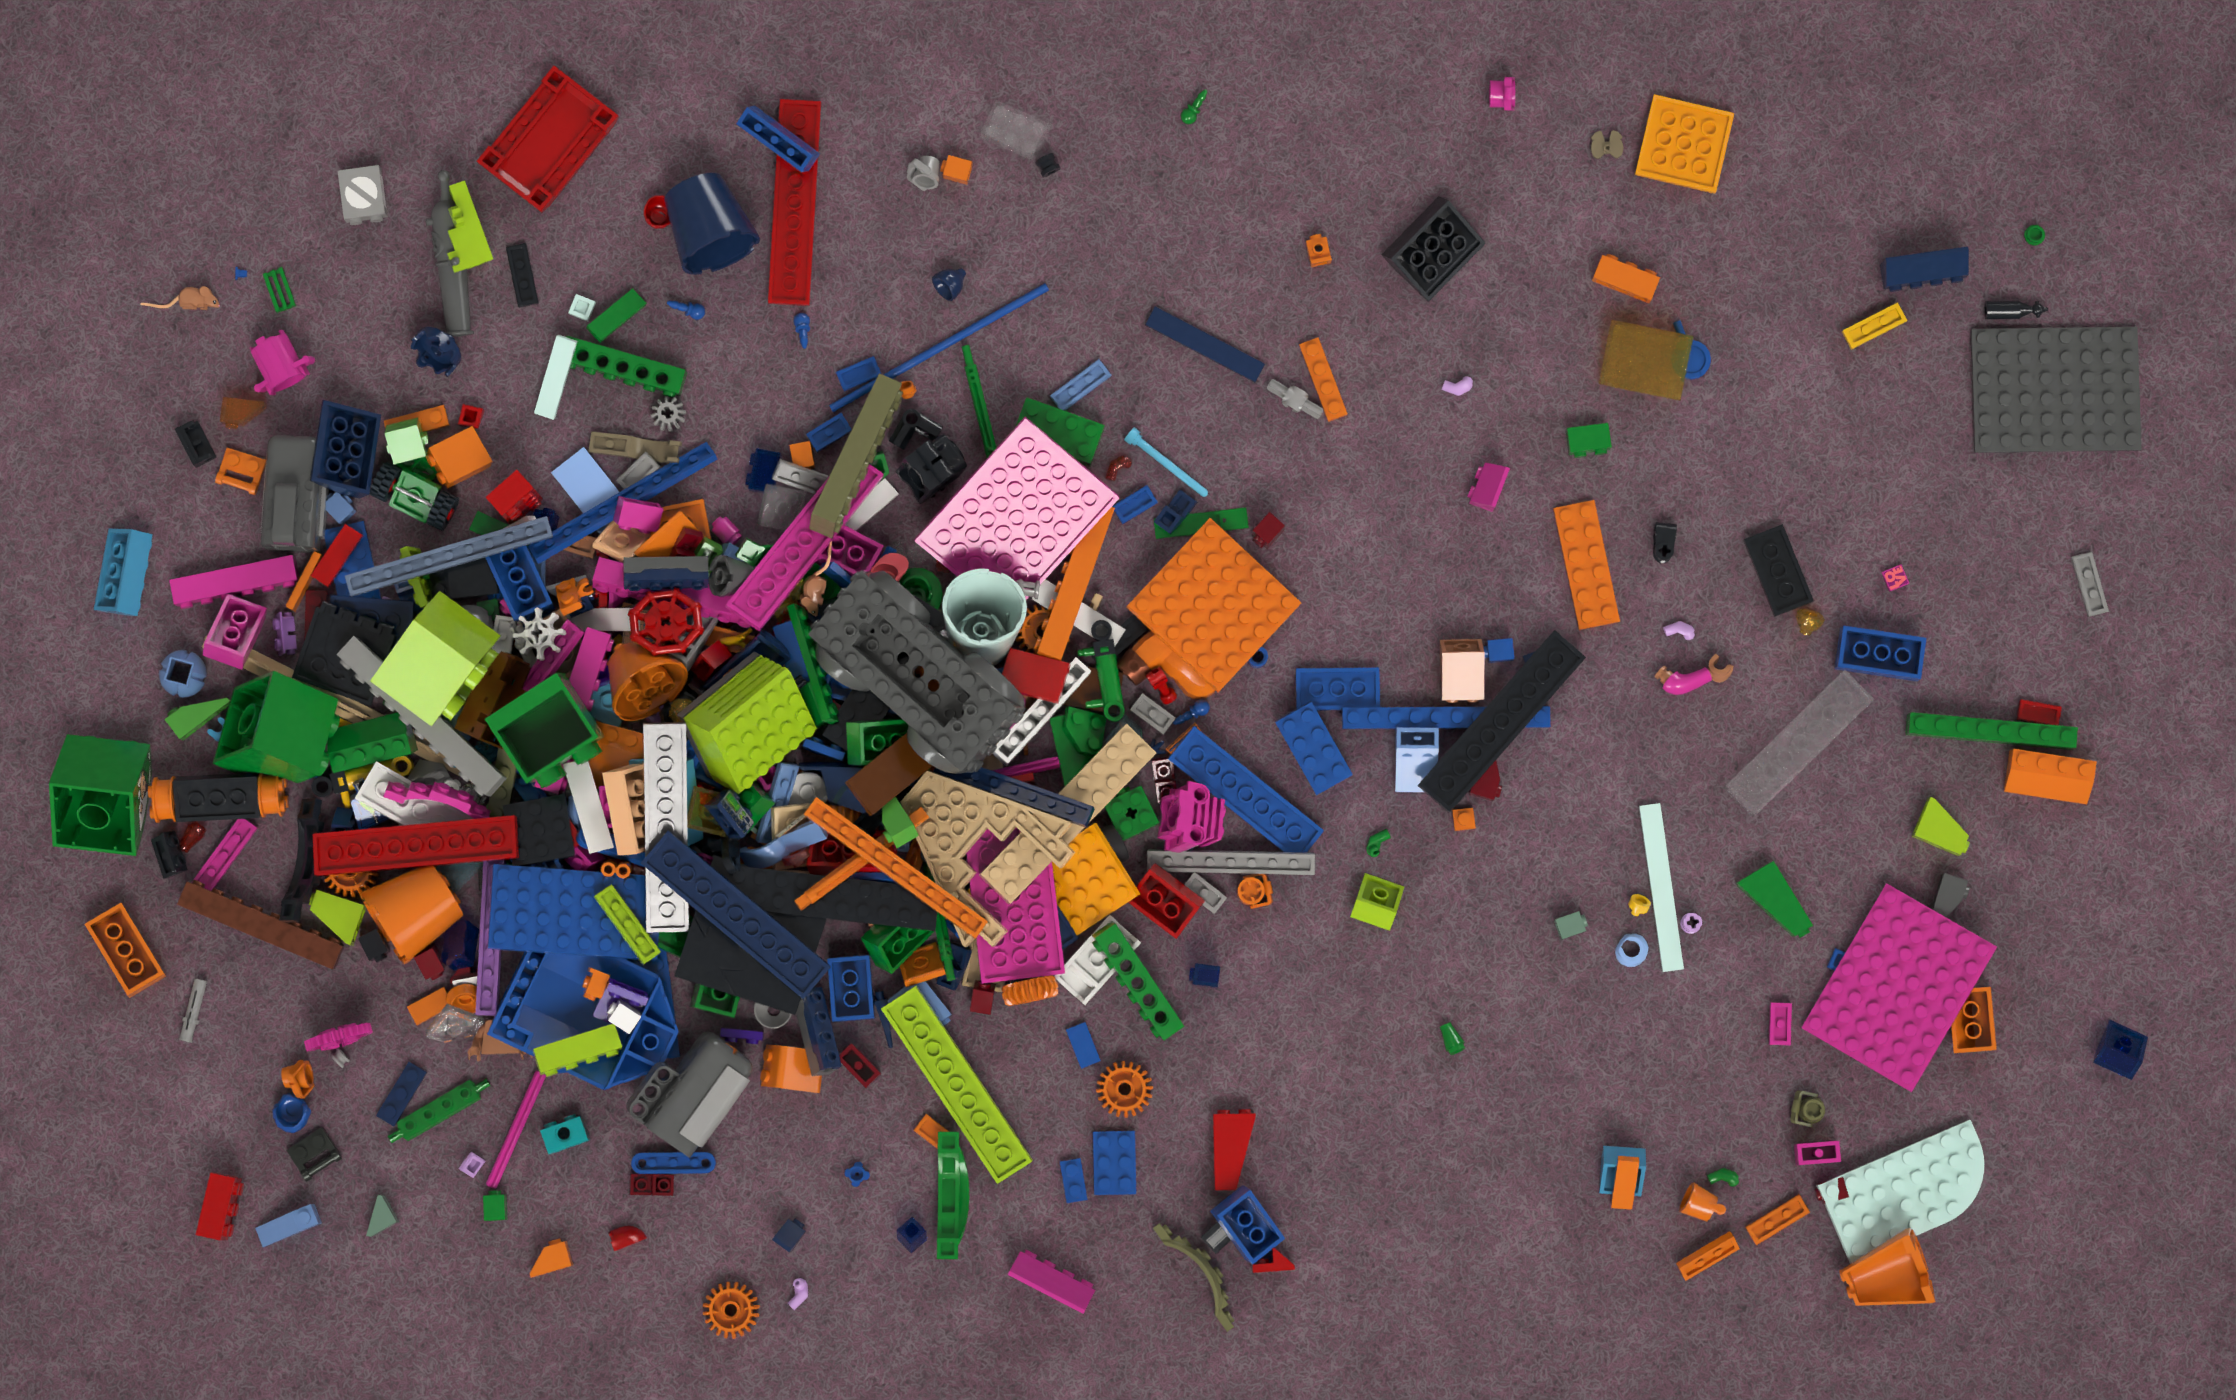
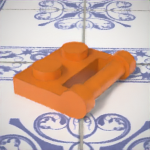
[215,448,266,495]

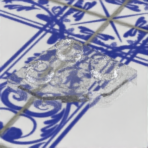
[425,1004,484,1043]

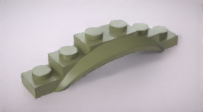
[1153,1223,1235,1332]

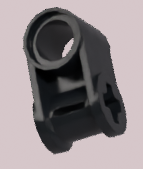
[1653,522,1677,563]

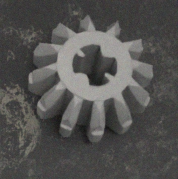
[651,396,686,432]

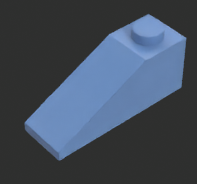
[255,1204,322,1247]

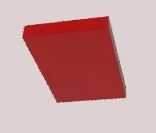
[1002,648,1071,704]

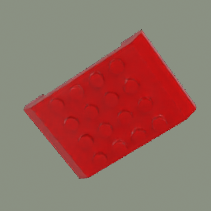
[476,66,619,213]

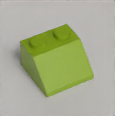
[1350,873,1404,931]

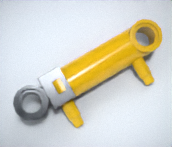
[312,756,414,808]

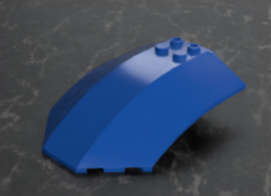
[487,952,679,1090]

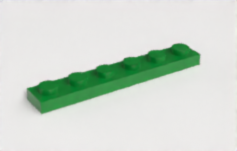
[787,603,839,724]

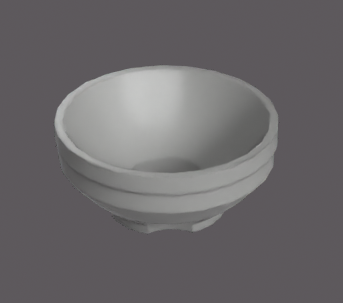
[754,1003,791,1029]

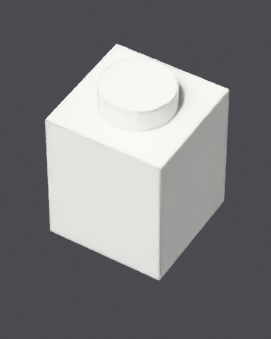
[607,999,641,1034]

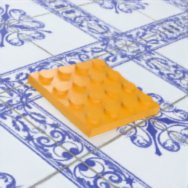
[1635,94,1734,194]
[1052,823,1140,935]

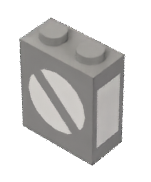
[338,165,388,225]

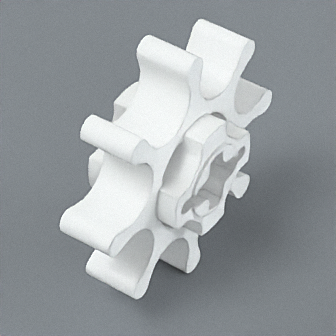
[513,607,566,661]

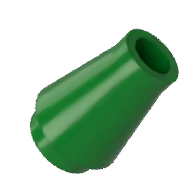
[1440,1022,1465,1055]

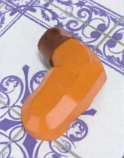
[1117,631,1215,699]

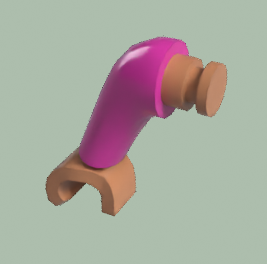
[1655,654,1733,695]

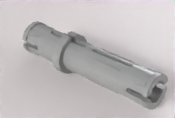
[179,978,207,1043]

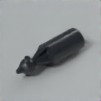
[1984,300,2048,320]

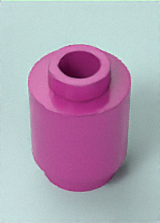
[711,516,742,545]

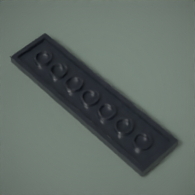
[822,595,945,751]

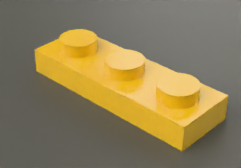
[1842,302,1907,350]

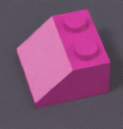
[1467,462,1510,512]

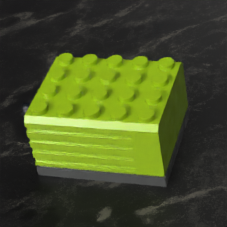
[677,652,817,794]

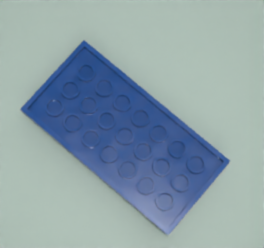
[488,864,659,961]

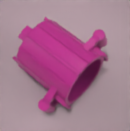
[250,330,315,395]

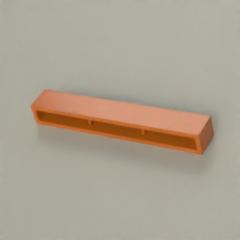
[1034,507,1115,661]

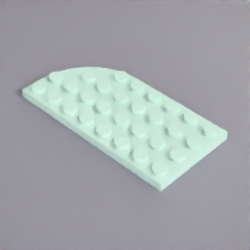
[1816,1120,1984,1264]

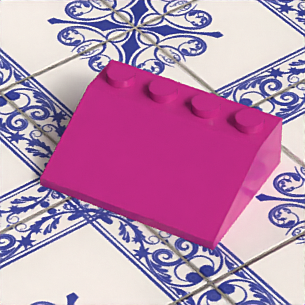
[1008,1249,1095,1314]

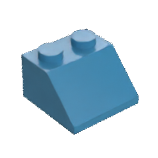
[1599,1146,1646,1196]

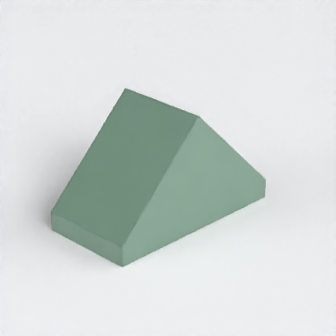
[366,1195,399,1237]

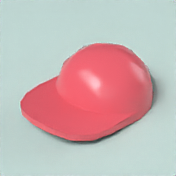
[870,553,909,582]

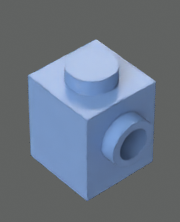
[326,492,357,526]

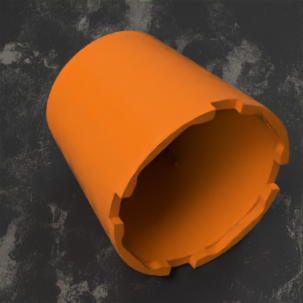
[359,865,464,965]

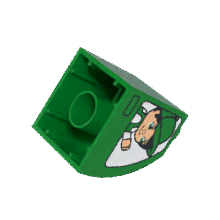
[49,734,152,856]

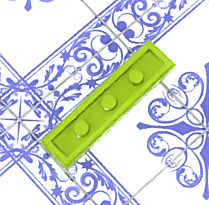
[594,884,661,965]

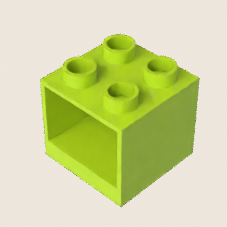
[370,591,501,726]

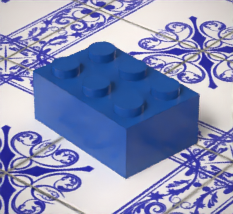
[827,955,875,1022]
[1210,1185,1285,1265]

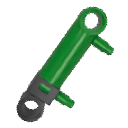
[1077,620,1125,722]

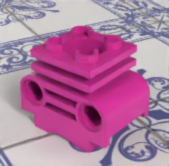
[1157,781,1226,853]

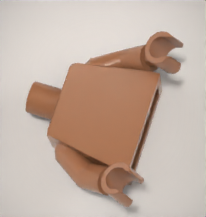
[468,1020,534,1061]

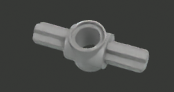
[1267,379,1323,419]

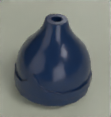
[932,268,966,301]

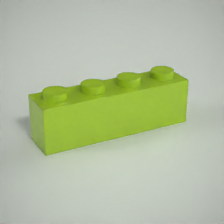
[533,1024,622,1077]

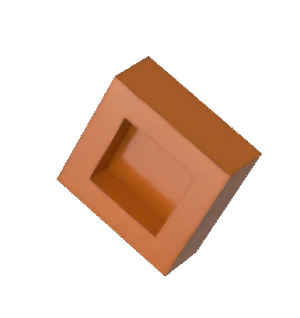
[1452,808,1476,831]

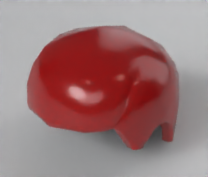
[643,195,670,229]

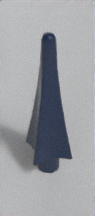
[874,991,893,1048]

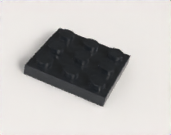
[502,794,576,866]

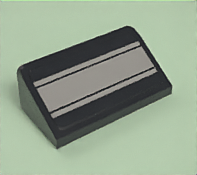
[1201,1222,1231,1254]

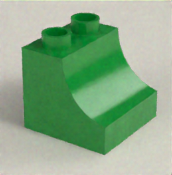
[213,671,340,783]

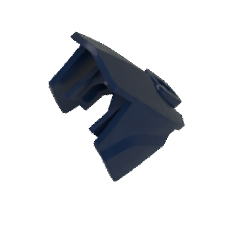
[798,762,866,813]

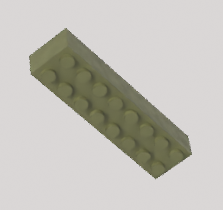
[809,373,903,539]

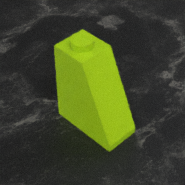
[1912,797,1970,856]
[309,890,366,946]

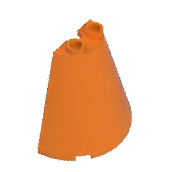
[1839,1228,1936,1306]

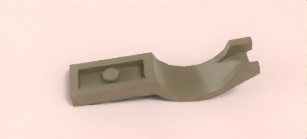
[588,431,682,463]

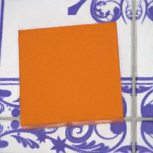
[900,942,946,987]

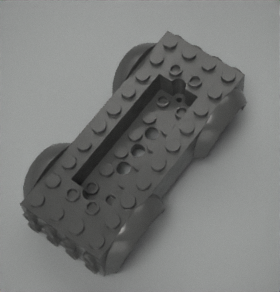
[808,570,1026,774]

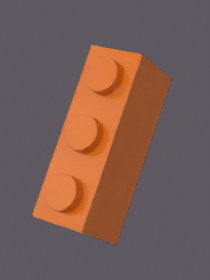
[1592,254,1660,303]

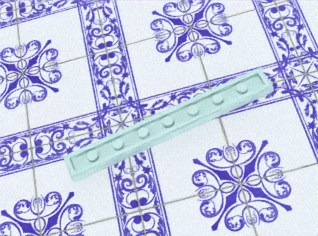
[1639,803,1684,972]

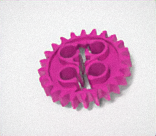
[304,1023,373,1051]

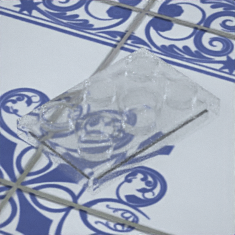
[979,100,1052,162]

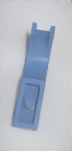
[740,821,828,869]

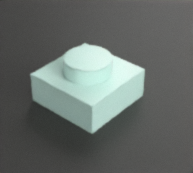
[568,294,596,322]

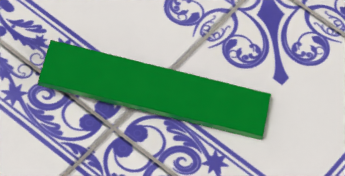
[1153,507,1249,539]

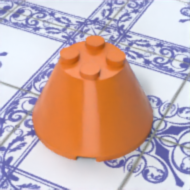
[607,642,688,721]

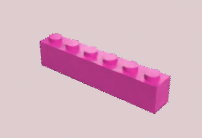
[169,555,299,609]

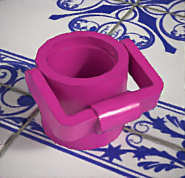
[1489,77,1515,111]

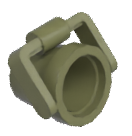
[1790,1090,1825,1127]

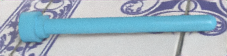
[1124,427,1208,497]

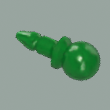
[1181,89,1207,124]

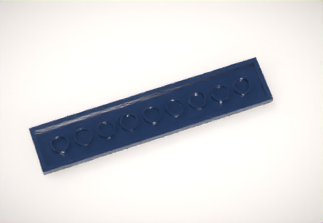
[641,830,831,999]

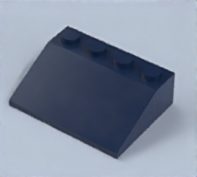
[310,400,381,499]

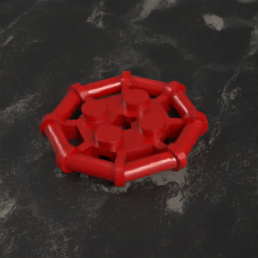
[627,587,704,656]

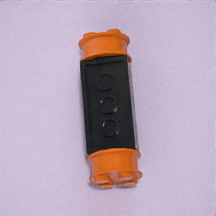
[148,772,289,823]

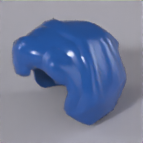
[272,1093,311,1133]

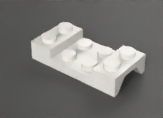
[1054,915,1141,1005]

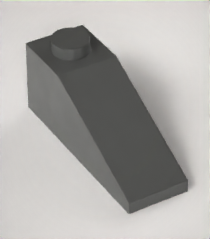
[1931,873,1970,917]

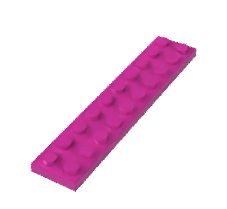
[725,464,884,631]

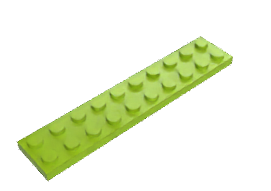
[881,985,1033,1184]

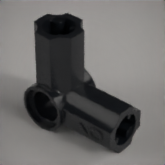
[889,409,943,450]

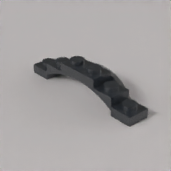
[279,798,325,923]

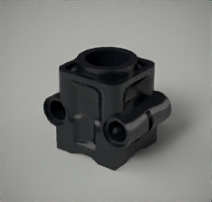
[896,434,967,505]

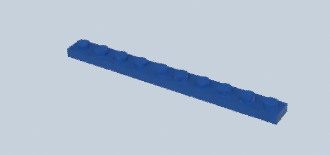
[527,442,717,564]
[1342,706,1551,729]

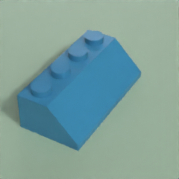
[94,528,153,616]

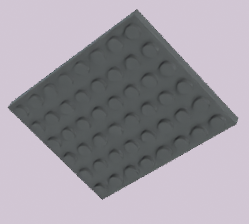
[1971,327,2142,453]

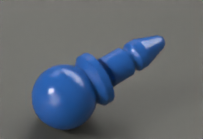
[667,301,705,320]
[793,313,810,349]
[1173,699,1210,725]

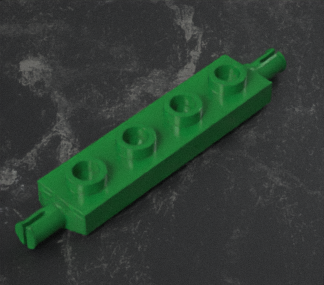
[388,1078,491,1143]

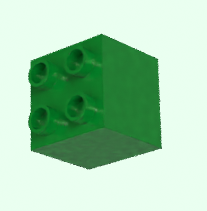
[485,673,605,788]

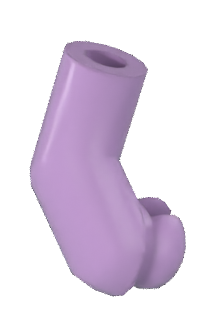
[1442,376,1473,396]

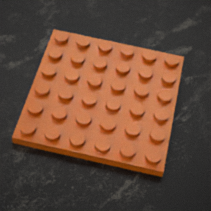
[1126,518,1301,692]

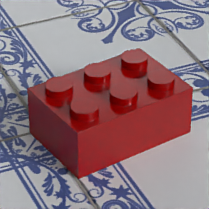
[1128,863,1205,939]
[195,1173,244,1241]

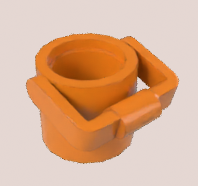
[1237,874,1273,909]

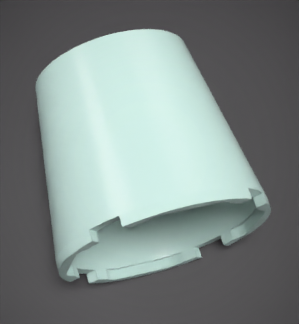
[942,569,1027,666]

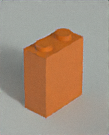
[426,426,493,489]

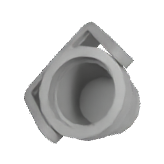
[907,156,940,191]

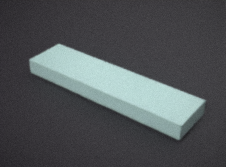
[534,335,578,420]

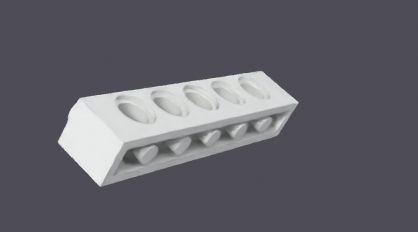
[993,658,1091,766]

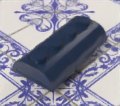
[702,630,791,690]

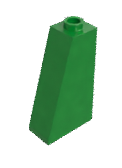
[1736,861,1813,938]

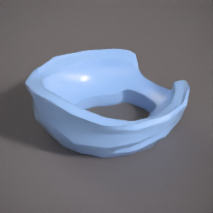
[1615,934,1649,967]

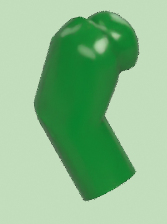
[1366,829,1391,857]
[1707,1168,1739,1187]

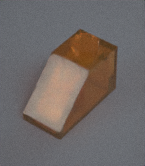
[220,397,267,429]

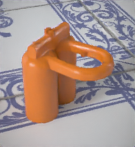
[601,859,633,878]

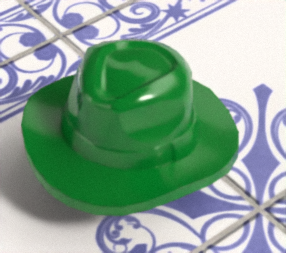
[899,568,943,610]

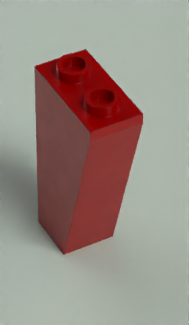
[1213,1109,1256,1190]

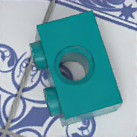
[540,1114,590,1155]

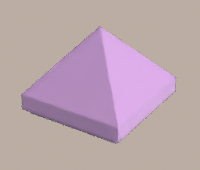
[459,1152,485,1178]

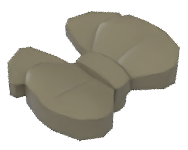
[1591,130,1623,159]

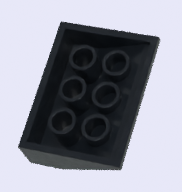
[1381,196,1486,302]

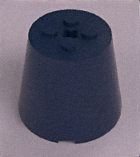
[664,173,760,275]

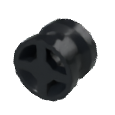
[1035,153,1061,177]

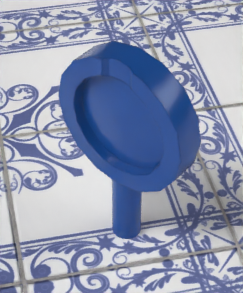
[1671,321,1711,380]

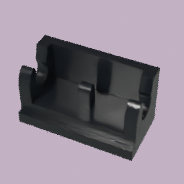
[175,420,217,468]

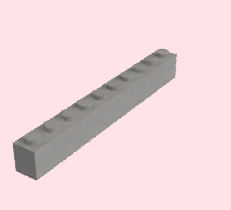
[337,636,507,797]

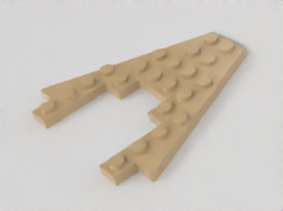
[901,771,1076,947]

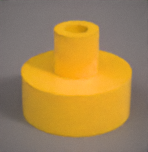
[1628,894,1651,916]

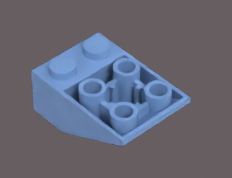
[1395,727,1439,792]

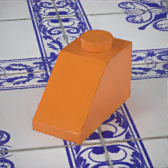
[530,1238,573,1278]

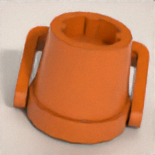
[281,1060,315,1099]

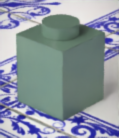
[1554,911,1588,940]

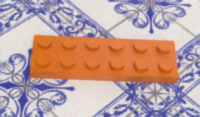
[1553,500,1620,630]

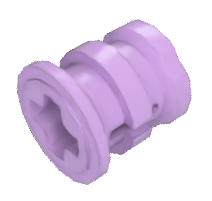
[1680,913,1702,934]

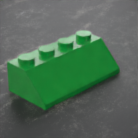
[327,712,418,773]

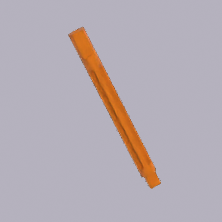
[795,806,929,911]

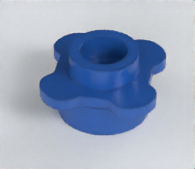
[845,1162,870,1187]

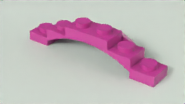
[383,781,491,819]

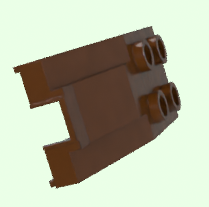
[455,651,531,749]

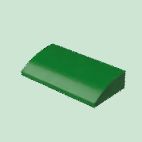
[1050,710,1093,786]

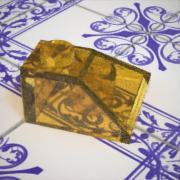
[687,786,726,837]

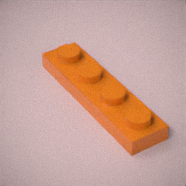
[1299,337,1348,422]

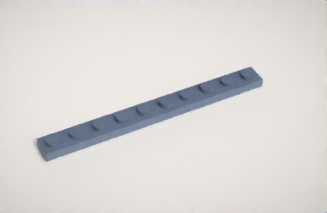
[345,516,553,597]

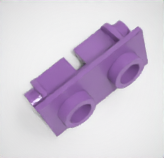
[272,612,297,656]

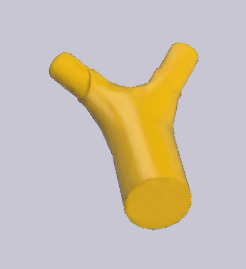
[720,628,752,647]

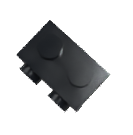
[151,831,188,879]

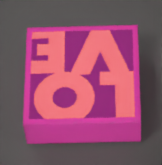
[1881,565,1909,592]

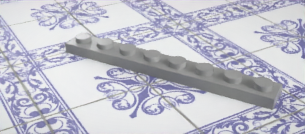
[1147,849,1315,875]

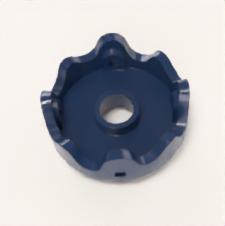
[411,327,461,377]

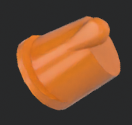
[1679,1183,1726,1222]

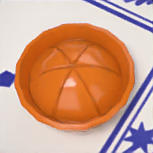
[446,984,477,1016]

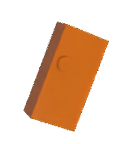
[85,903,166,998]

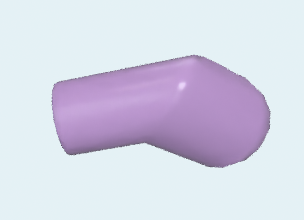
[1663,621,1695,640]
[788,1278,808,1310]

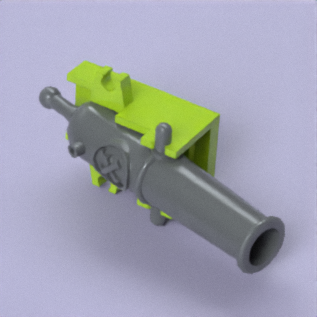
[426,170,493,337]

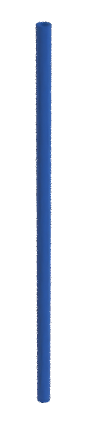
[829,283,1049,412]

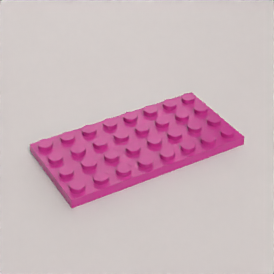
[966,827,1065,984]

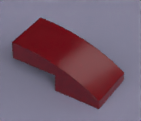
[669,527,704,557]

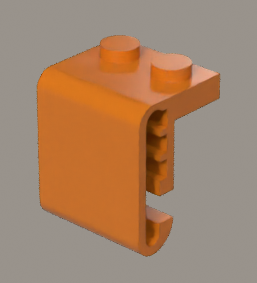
[760,1044,822,1093]

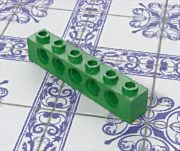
[566,335,687,398]
[1091,921,1185,1040]

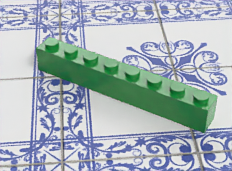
[1905,712,2078,750]

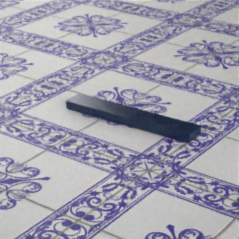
[1145,307,1265,383]

